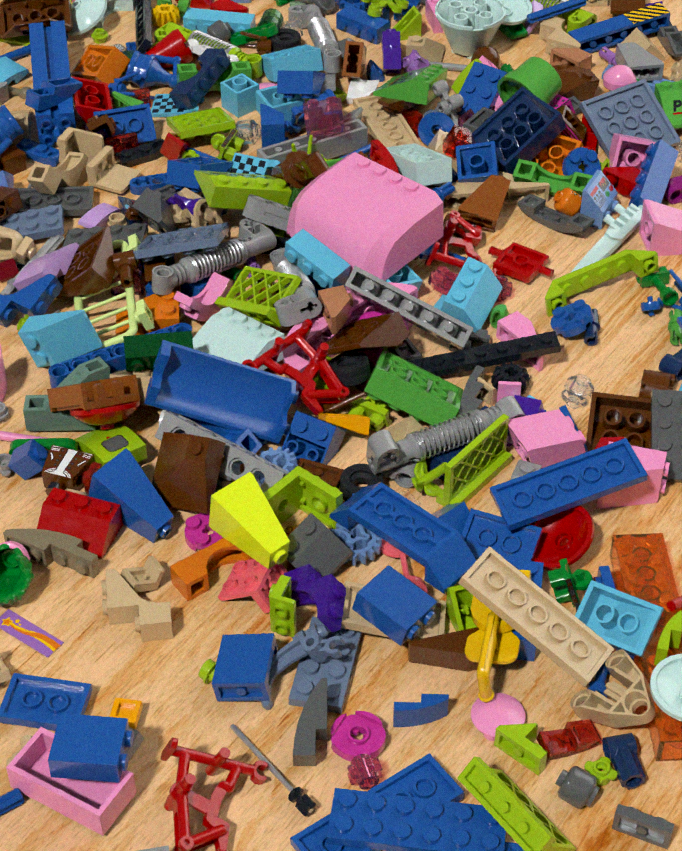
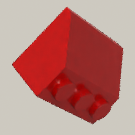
[72,76,112,123]
[37,487,123,559]

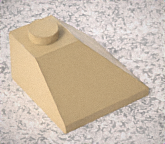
[406,35,445,62]

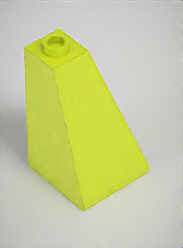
[209,472,290,569]

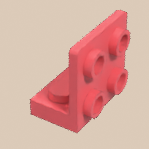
[218,559,288,613]

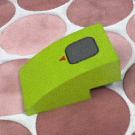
[73,422,147,469]

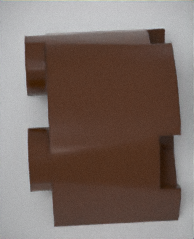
[639,369,676,399]

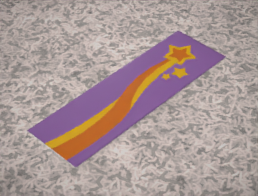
[0,609,64,658]

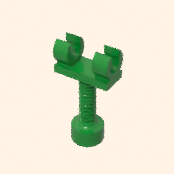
[636,266,679,306]

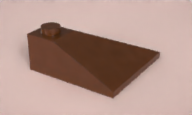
[552,64,600,100]
[56,226,116,298]
[316,311,410,355]
[152,432,226,515]

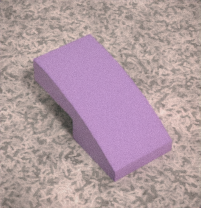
[78,203,120,228]

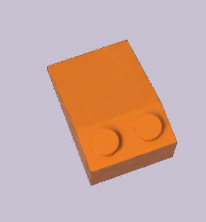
[71,45,130,85]
[115,291,181,337]

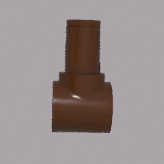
[113,249,138,288]

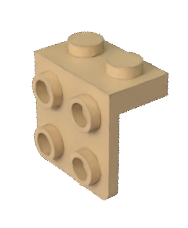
[57,127,104,165]
[86,145,141,194]

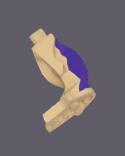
[165,187,229,239]

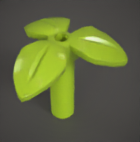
[411,460,447,497]

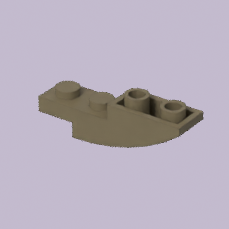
[3,529,100,578]

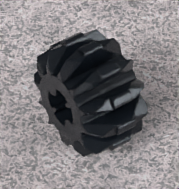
[491,362,530,394]

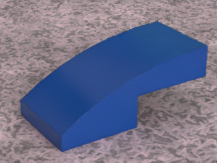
[393,694,449,727]

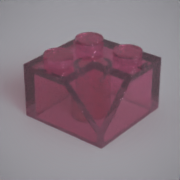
[303,96,345,137]

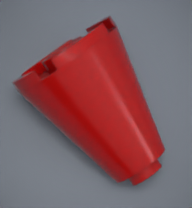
[145,29,193,69]

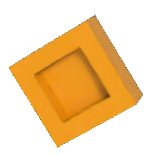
[109,697,143,729]

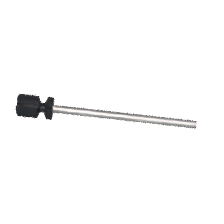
[230,724,317,817]

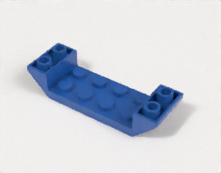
[329,482,477,594]

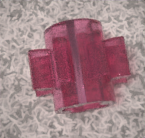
[496,275,512,302]
[347,754,383,790]

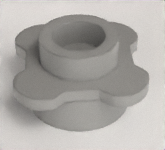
[0,453,13,476]

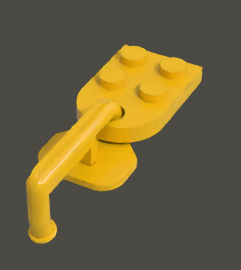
[465,570,531,702]

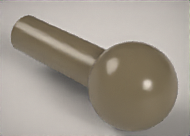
[8,86,31,99]

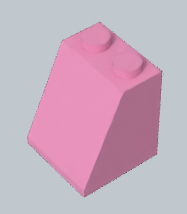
[639,199,682,256]
[508,409,586,468]
[596,441,670,509]

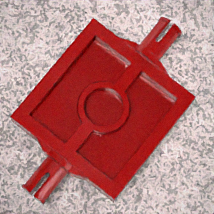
[488,242,554,284]

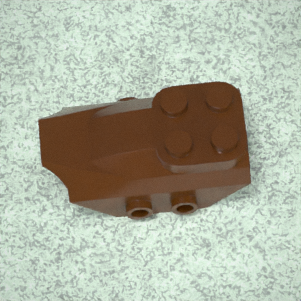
[0,0,73,39]

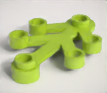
[361,0,409,17]

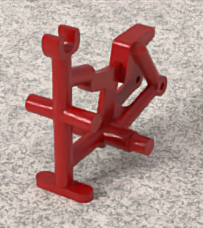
[425,210,503,284]
[242,319,349,415]
[161,737,268,851]

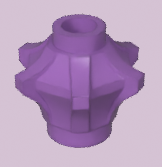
[401,50,429,73]

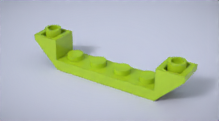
[545,249,659,317]

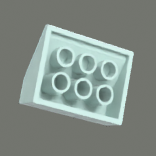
[192,307,285,370]

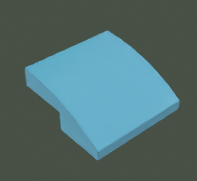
[0,56,29,85]

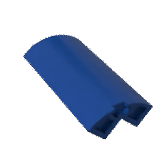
[144,340,299,444]

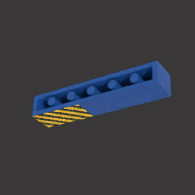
[568,3,670,53]

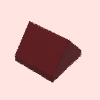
[0,258,19,282]

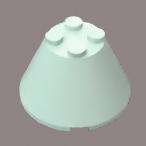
[435,0,506,59]

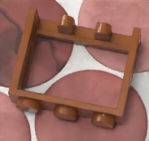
[47,374,140,412]

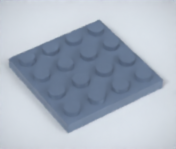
[579,79,681,158]
[133,222,229,261]

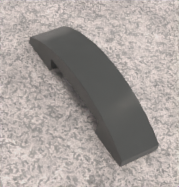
[518,194,595,233]

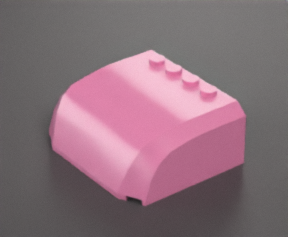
[287,152,443,281]

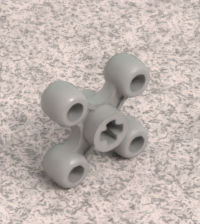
[432,80,465,134]

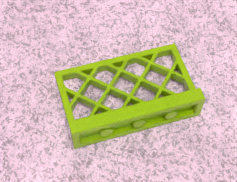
[214,266,302,327]
[436,413,513,506]
[457,756,577,851]

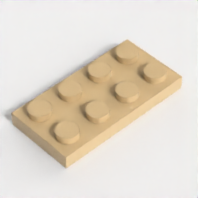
[341,581,446,641]

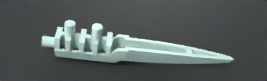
[571,203,643,272]

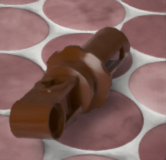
[271,150,329,189]

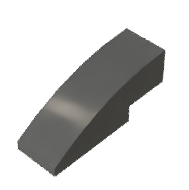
[293,678,328,766]

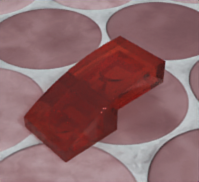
[401,110,423,138]
[104,133,138,156]
[536,719,602,761]

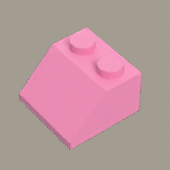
[609,133,656,170]

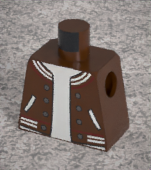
[42,445,96,495]

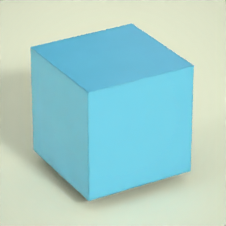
[220,73,259,118]

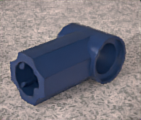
[658,349,682,382]
[602,733,646,790]

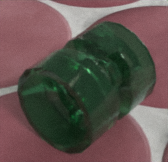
[257,8,284,39]

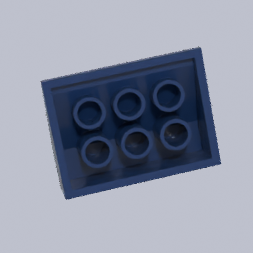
[467,87,566,174]

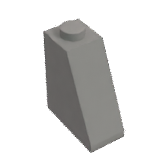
[615,42,664,81]

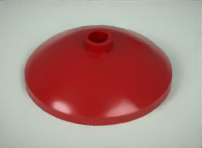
[70,400,140,429]
[530,505,595,570]

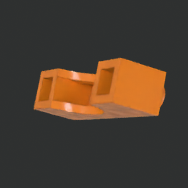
[170,538,253,601]

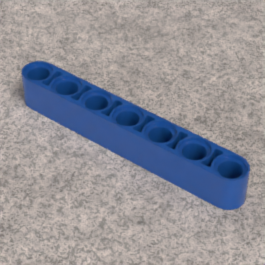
[48,323,193,388]

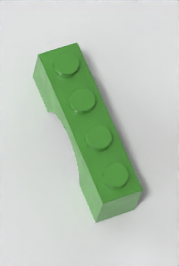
[177,61,252,93]
[513,159,593,196]

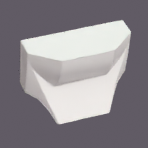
[347,78,379,104]

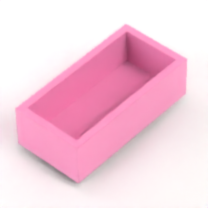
[6,727,136,836]

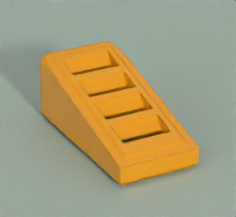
[318,413,370,436]

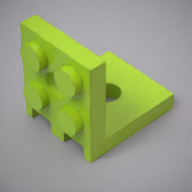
[264,466,343,529]

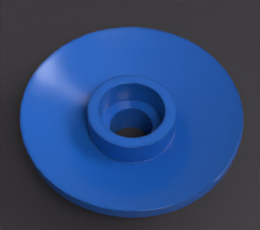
[418,112,456,146]

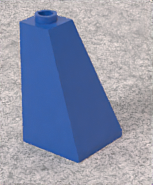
[88,448,174,543]

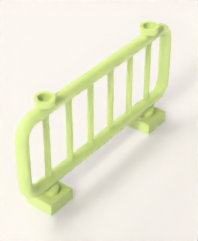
[74,233,154,355]

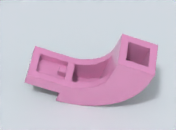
[173,272,235,321]

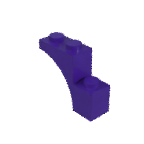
[381,29,401,74]
[284,564,346,632]

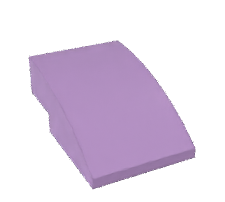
[13,243,79,291]

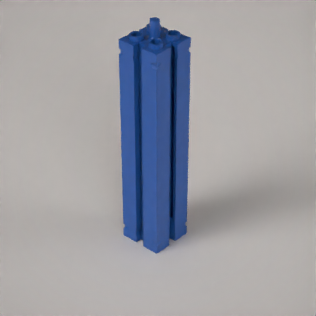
[29,20,76,147]

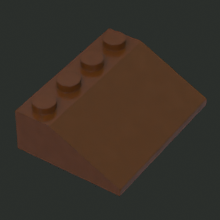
[586,392,651,452]

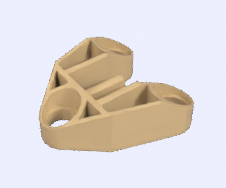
[570,649,655,728]

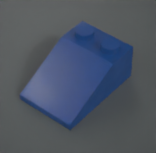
[166,157,233,192]

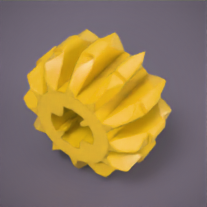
[151,3,180,28]

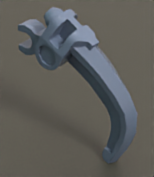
[260,623,345,710]

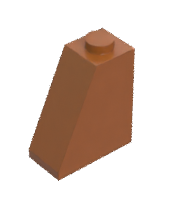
[342,41,366,78]
[458,174,511,229]

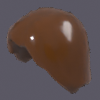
[470,45,502,70]

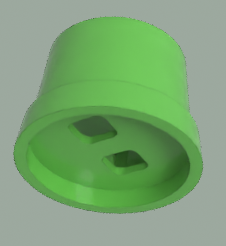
[497,57,562,104]

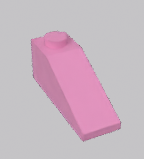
[496,311,544,372]

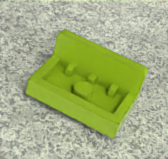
[269,575,297,637]

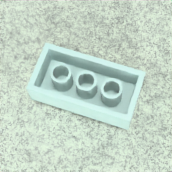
[386,143,452,187]

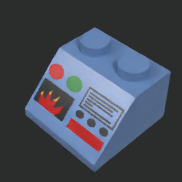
[580,170,619,230]

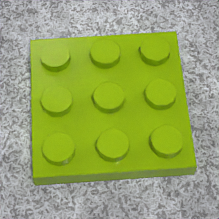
[166,107,236,140]

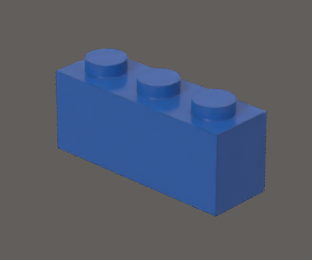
[336,5,390,45]

